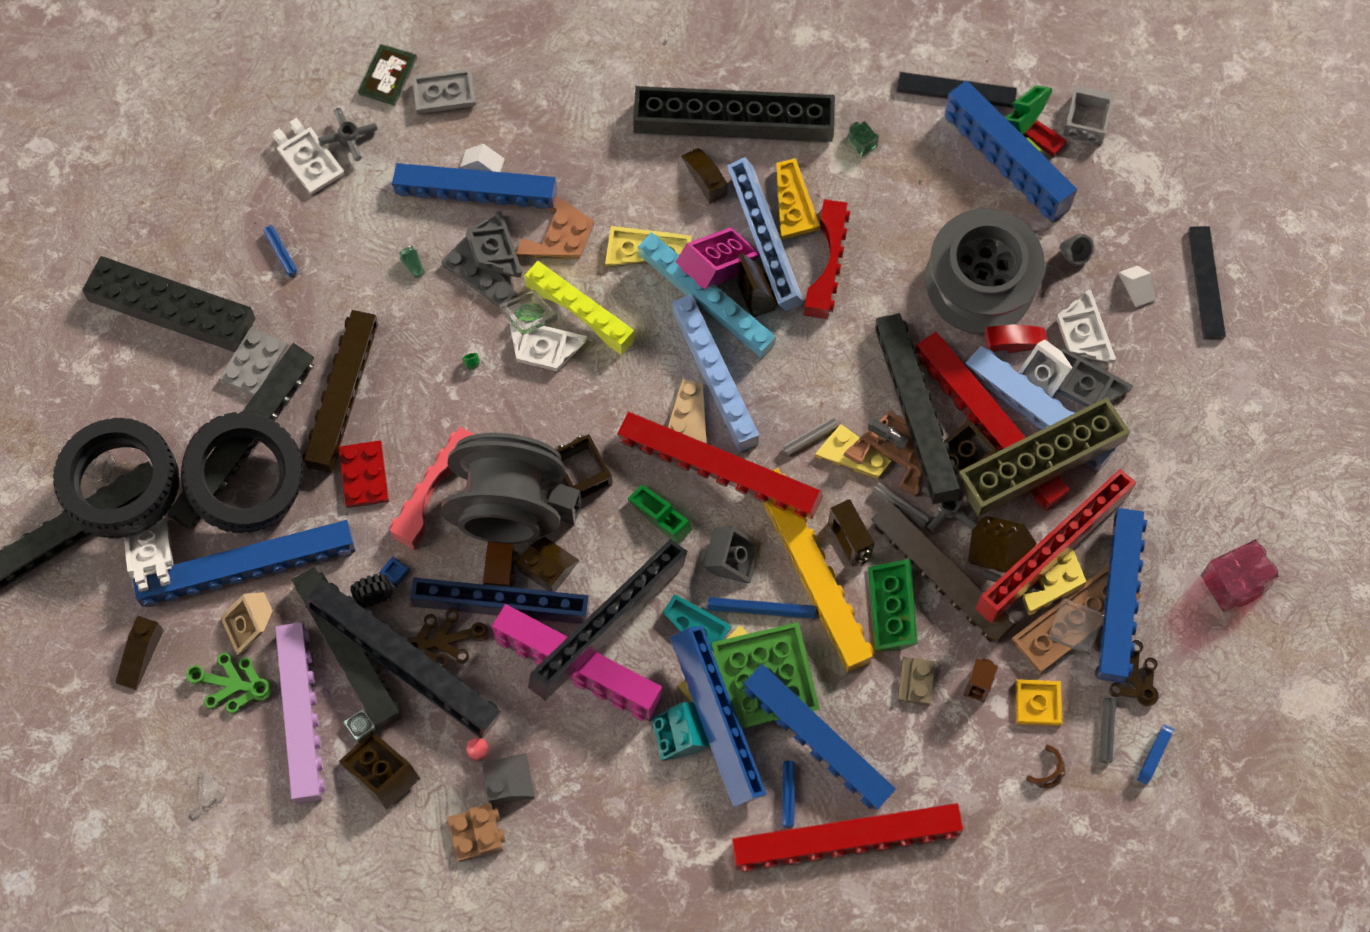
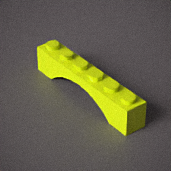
[524,261,635,356]

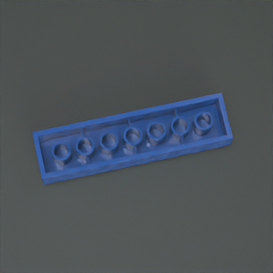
[944,80,1077,223]

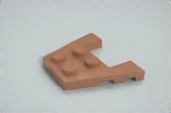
[516,195,594,259]
[843,411,921,496]

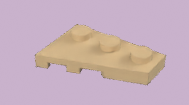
[668,379,707,443]

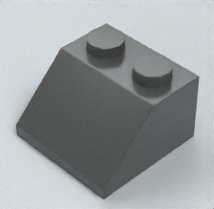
[703,526,761,584]

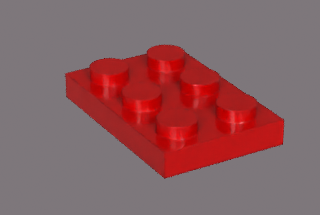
[339,440,389,508]

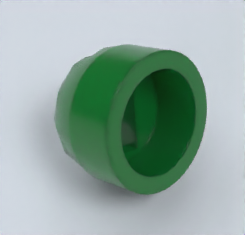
[462,353,480,370]

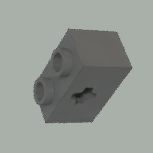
[546,482,582,525]

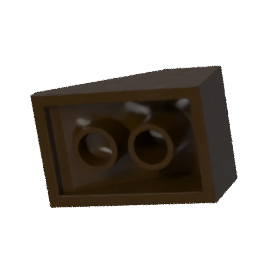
[737,253,777,317]
[944,419,998,478]
[339,731,421,810]

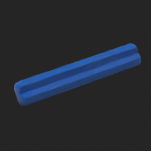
[263,225,298,277]
[782,761,795,828]

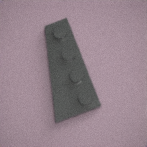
[441,236,517,311]

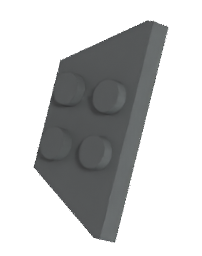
[466,211,522,278]
[1058,347,1133,407]

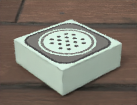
[344,709,376,741]

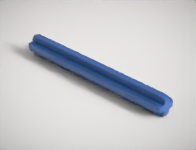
[707,597,816,619]

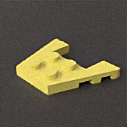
[1023,543,1086,615]

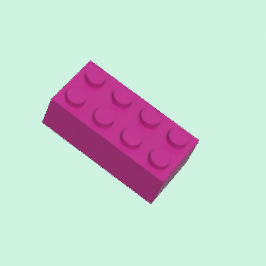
[676,227,760,289]

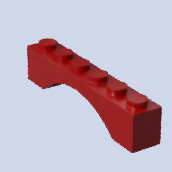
[803,199,851,320]

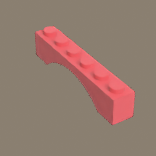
[390,427,474,550]

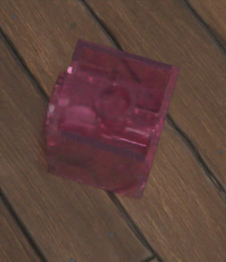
[1200,539,1279,612]

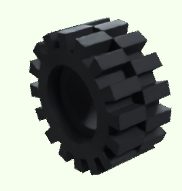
[350,574,393,607]

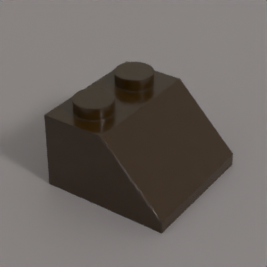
[517,536,579,592]

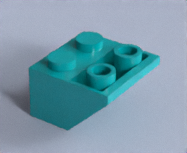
[652,702,710,760]

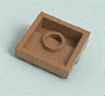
[448,803,506,862]

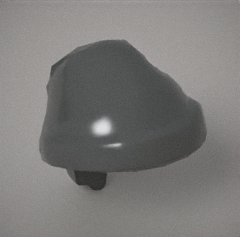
[1059,234,1094,266]

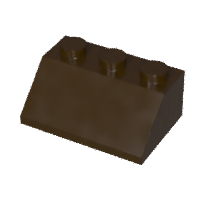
[968,516,1037,573]

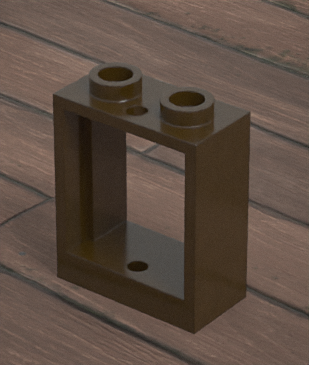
[554,434,613,499]
[828,499,875,567]

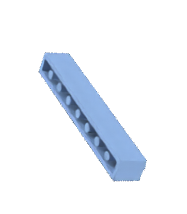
[727,157,805,312]
[673,294,759,453]
[965,346,1116,473]

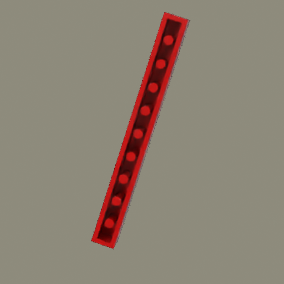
[914,332,1070,511]
[617,411,823,519]
[975,469,1137,623]
[731,803,964,872]

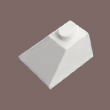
[1018,340,1072,398]

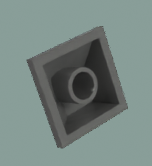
[482,753,535,806]

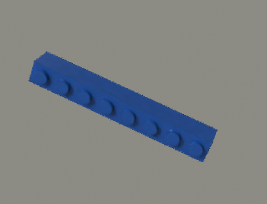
[392,163,558,209]
[1097,508,1147,684]
[670,625,767,807]
[743,664,896,810]

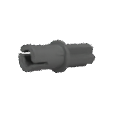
[867,418,909,450]

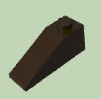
[681,147,728,204]
[115,616,164,691]

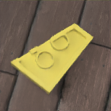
[815,424,891,479]

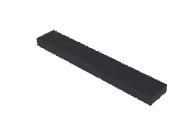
[897,72,1017,108]
[1188,226,1226,340]

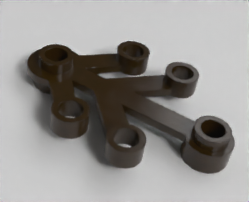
[408,608,488,668]
[1094,635,1159,707]

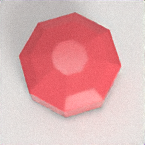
[466,738,489,762]

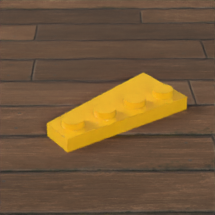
[776,158,820,240]

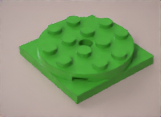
[711,622,820,728]

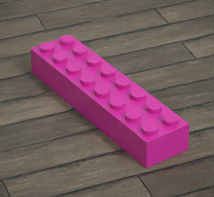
[492,604,662,722]

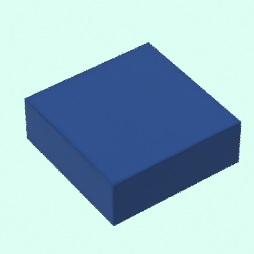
[379,556,410,587]

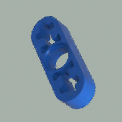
[1137,724,1174,785]

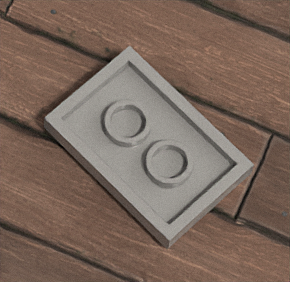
[412,68,476,114]
[219,328,288,396]

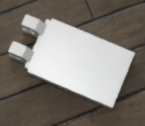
[273,118,345,196]
[124,515,174,592]

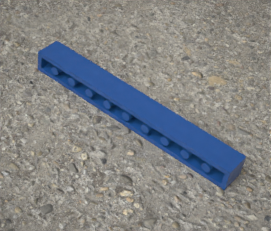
[133,520,356,607]

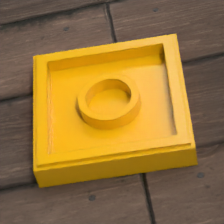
[1015,679,1062,726]

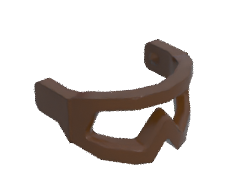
[1026,744,1066,789]

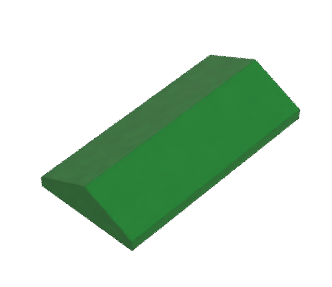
[868,559,918,651]

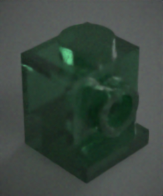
[847,121,879,156]

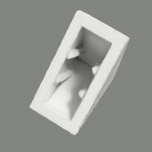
[460,144,505,172]
[1118,266,1155,308]

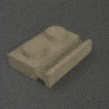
[897,656,935,706]

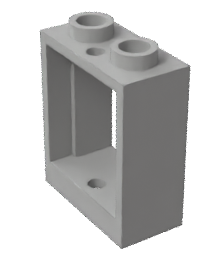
[1063,85,1114,144]

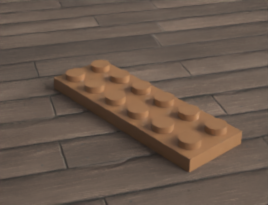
[1011,565,1141,674]

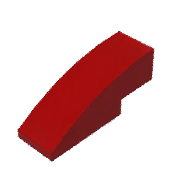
[984,325,1048,353]

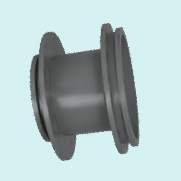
[924,208,1045,334]
[441,433,566,544]

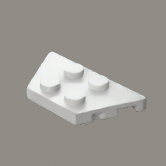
[1056,289,1116,363]
[509,318,587,372]

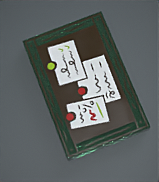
[358,44,417,106]

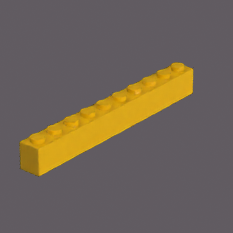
[762,468,874,673]

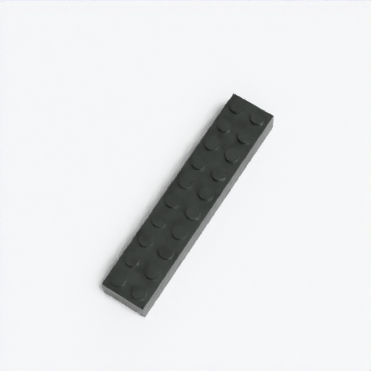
[633,86,835,142]

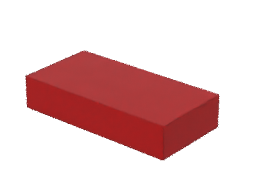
[1023,120,1067,157]

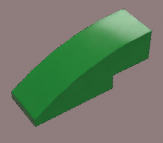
[1005,85,1052,135]
[627,484,693,544]

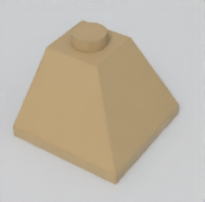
[221,592,273,655]

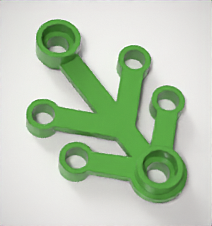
[186,653,272,714]

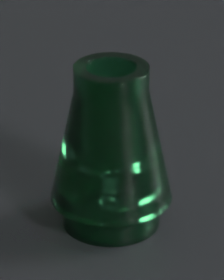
[399,246,425,278]

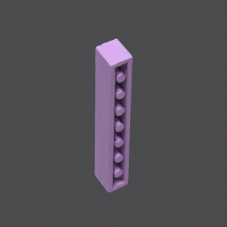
[275,622,326,804]

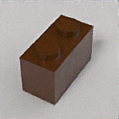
[483,542,518,587]
[963,658,998,703]

